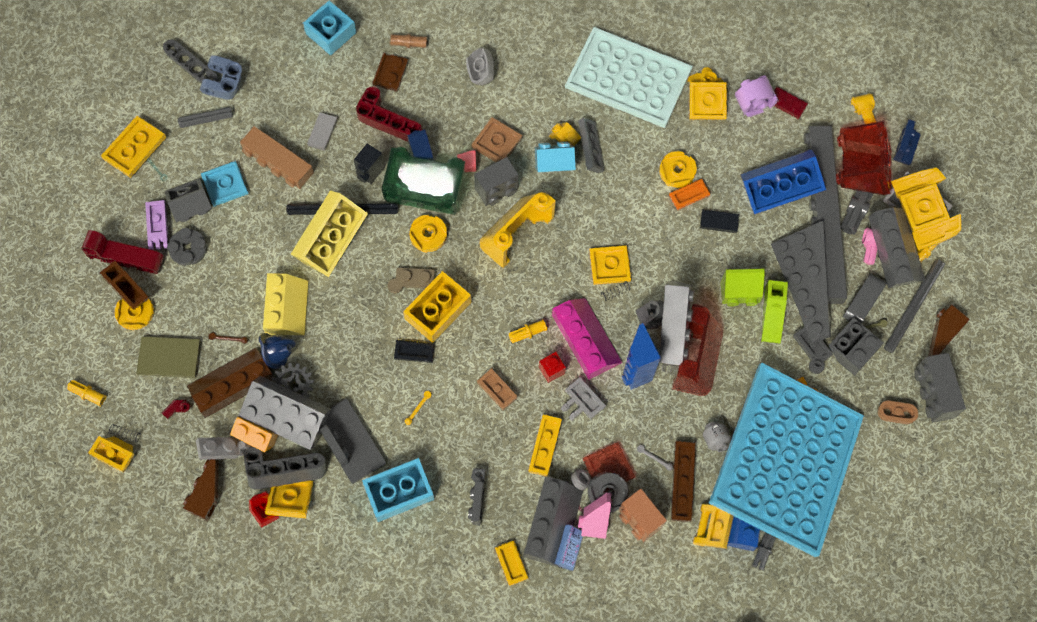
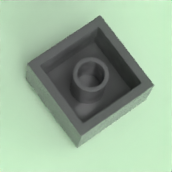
[474,157,518,206]

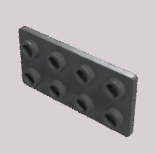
[320,399,386,484]

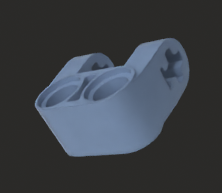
[200,56,242,100]

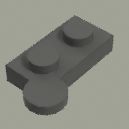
[793,327,833,374]

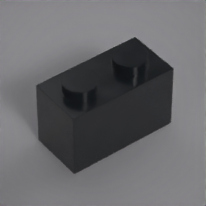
[354,143,385,185]

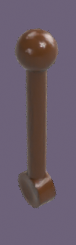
[208,333,248,344]

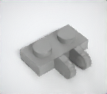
[561,377,606,421]

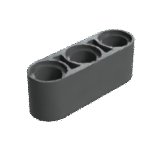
[843,273,887,324]

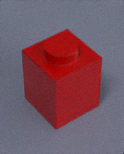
[539,352,566,383]

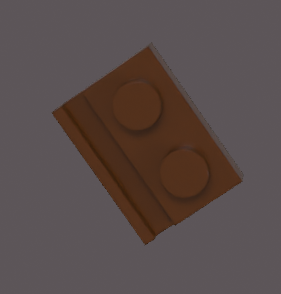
[372,52,409,92]

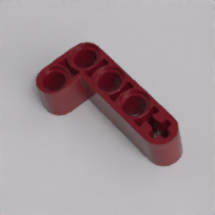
[356,86,422,142]
[81,230,164,274]

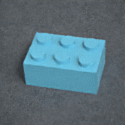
[362,458,434,522]

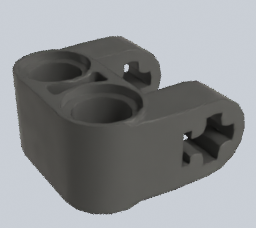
[636,300,664,330]

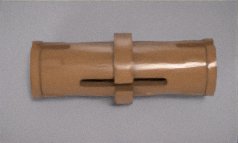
[390,34,427,48]

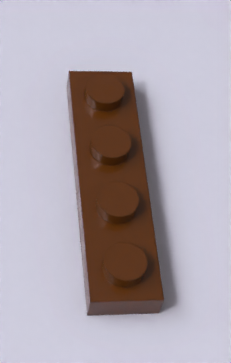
[671,441,695,523]

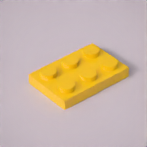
[101,116,167,178]

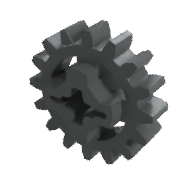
[271,363,314,398]

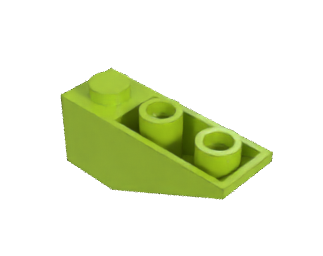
[761,280,788,344]

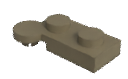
[388,268,435,294]

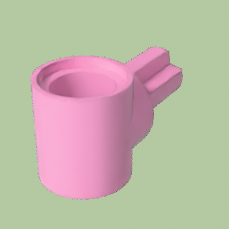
[862,228,877,265]

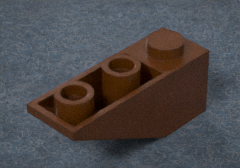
[183,459,219,522]

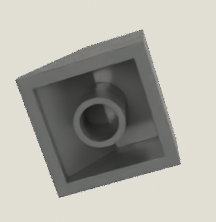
[164,178,212,223]

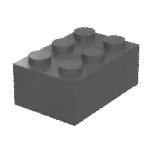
[914,353,966,423]

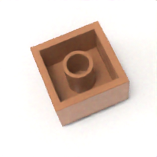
[619,489,667,542]

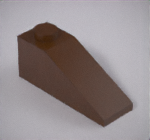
[928,305,970,357]

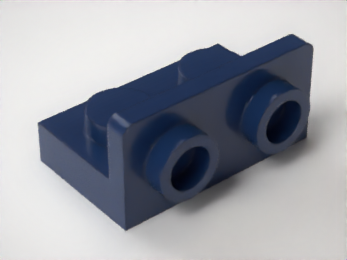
[893,120,921,165]

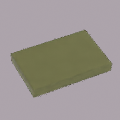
[136,336,201,378]

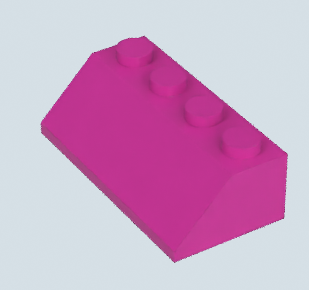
[552,298,622,380]

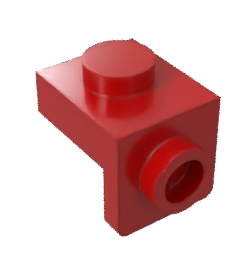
[249,491,279,528]

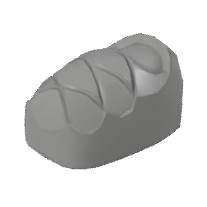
[466,47,494,86]

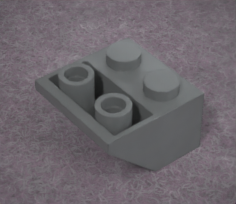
[829,318,884,376]

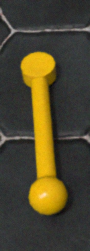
[405,391,431,425]

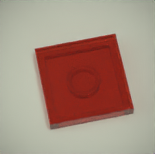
[582,442,636,493]

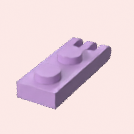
[145,200,168,250]

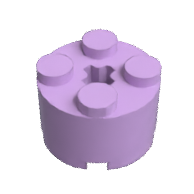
[735,76,778,117]

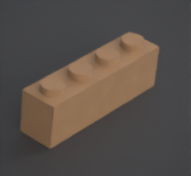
[240,126,314,189]

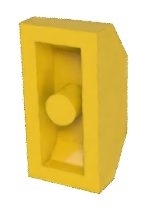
[88,436,134,472]

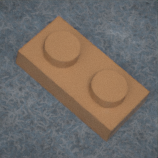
[477,368,518,411]

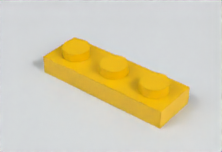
[528,414,562,476]

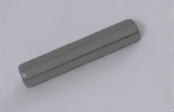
[178,107,233,128]

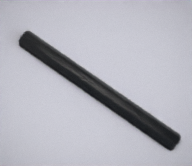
[286,203,398,215]

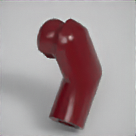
[161,400,191,419]

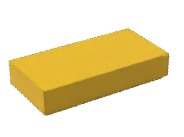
[495,540,528,586]

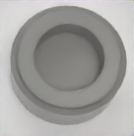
[571,469,591,490]

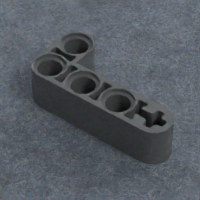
[244,447,326,489]

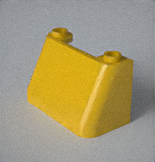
[480,192,556,268]

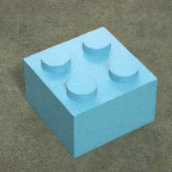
[303,1,356,55]
[534,142,575,172]

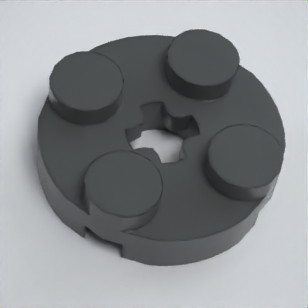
[167,228,206,266]
[588,472,628,513]

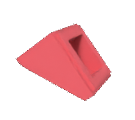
[457,150,476,172]

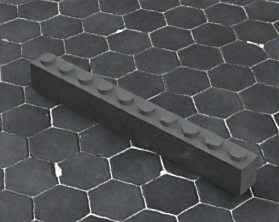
[803,126,847,304]

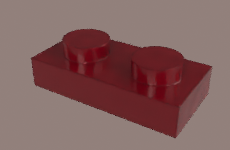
[774,87,808,120]

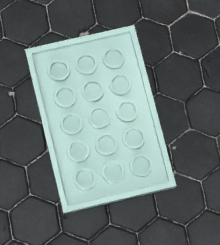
[565,27,693,128]

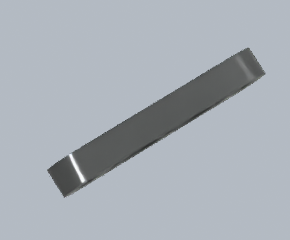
[163,39,219,84]

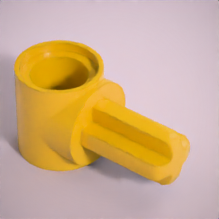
[851,93,876,128]

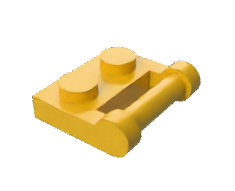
[693,504,734,549]

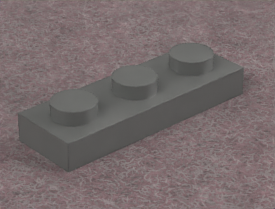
[578,118,605,173]

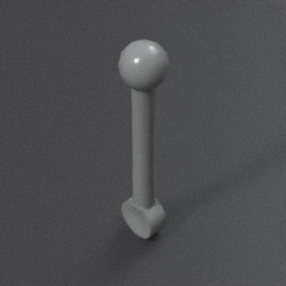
[637,445,673,471]

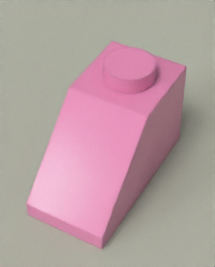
[578,493,611,539]

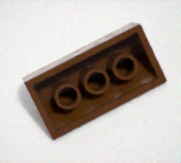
[187,348,274,418]

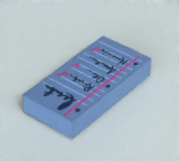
[555,525,583,571]

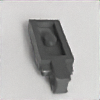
[468,468,486,526]

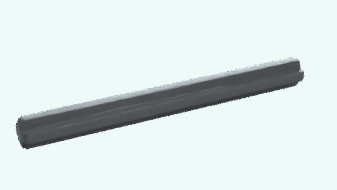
[884,259,945,353]

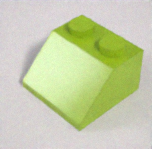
[720,269,765,307]

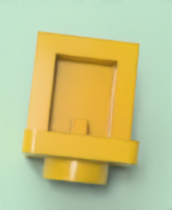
[549,122,581,147]

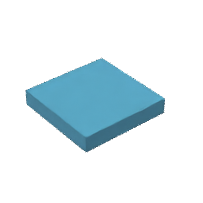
[201,161,249,207]

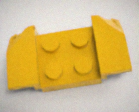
[891,167,961,251]

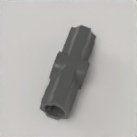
[841,180,876,235]

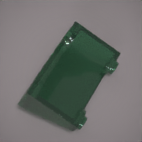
[381,147,466,215]

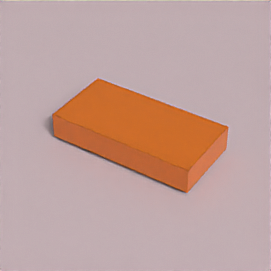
[669,179,710,210]

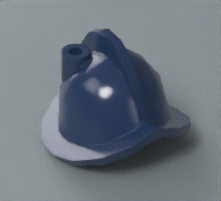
[259,333,296,369]

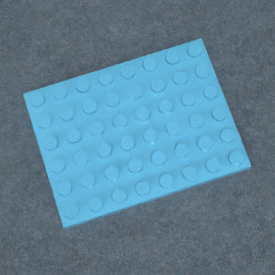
[709,363,864,557]

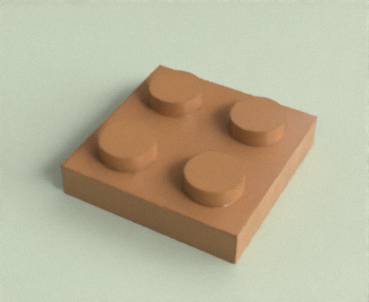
[471,117,522,162]

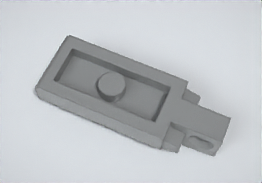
[196,437,253,460]

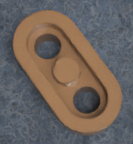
[877,401,918,424]

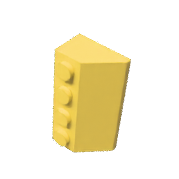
[291,191,368,277]

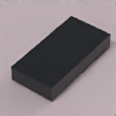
[700,209,739,233]
[394,340,435,363]

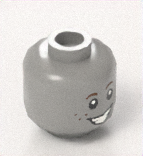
[703,421,732,452]

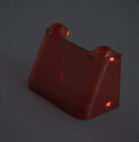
[836,121,892,195]
[672,304,723,396]

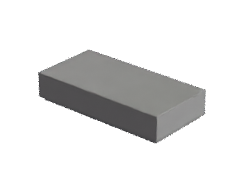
[307,112,337,151]

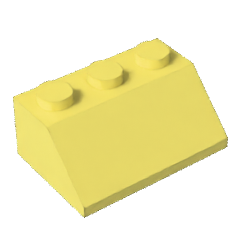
[263,273,308,335]

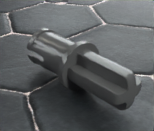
[752,532,776,571]

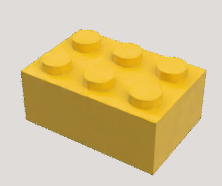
[403,271,471,343]

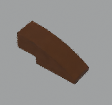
[99,261,149,310]

